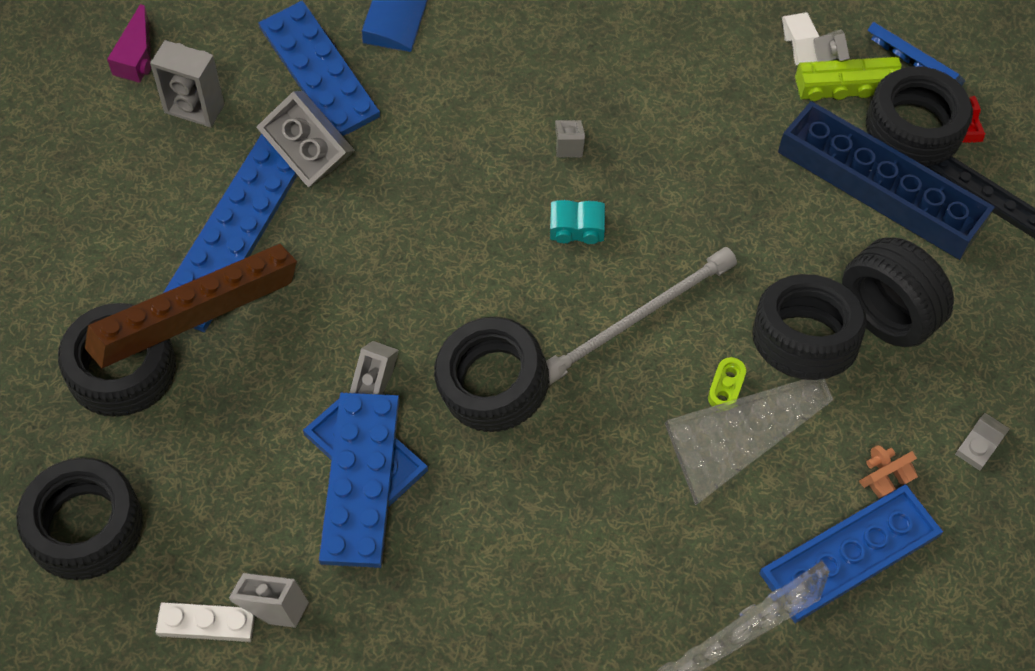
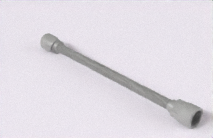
[546,247,737,385]

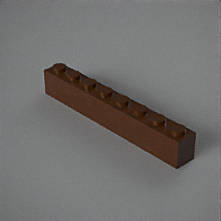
[85,244,297,369]

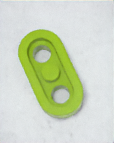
[708,357,746,411]

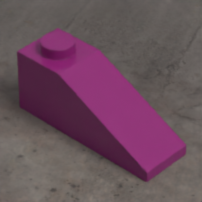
[107,4,151,83]

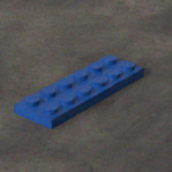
[258,0,380,136]
[319,393,399,568]
[759,484,943,623]

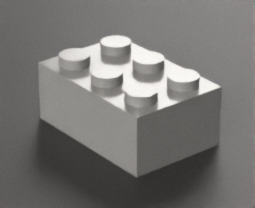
[150,40,224,127]

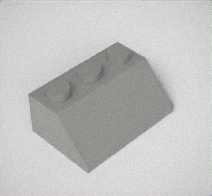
[257,91,355,188]

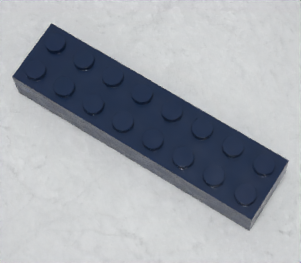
[778,101,995,260]

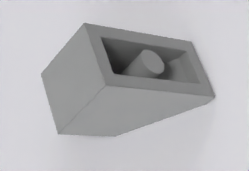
[350,341,399,395]
[229,573,309,628]

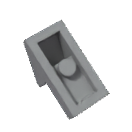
[813,29,850,61]
[555,120,585,157]
[955,413,1010,471]

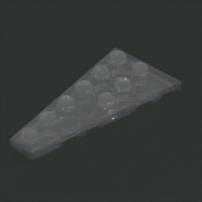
[665,379,833,505]
[657,561,830,671]

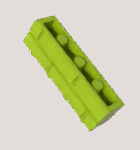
[795,57,901,101]

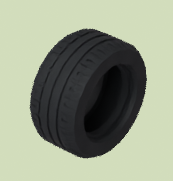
[866,66,973,166]
[842,237,954,347]
[753,274,867,380]
[58,303,176,417]
[434,317,549,432]
[16,457,143,581]

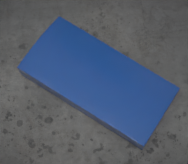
[362,0,428,52]

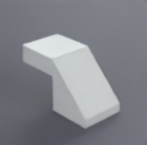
[782,13,819,65]

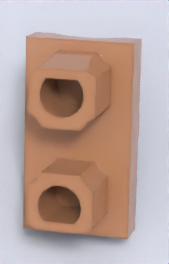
[859,445,918,498]

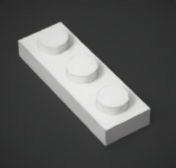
[156,603,255,642]

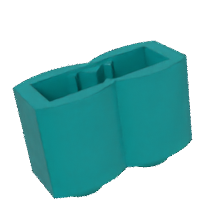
[550,200,605,244]

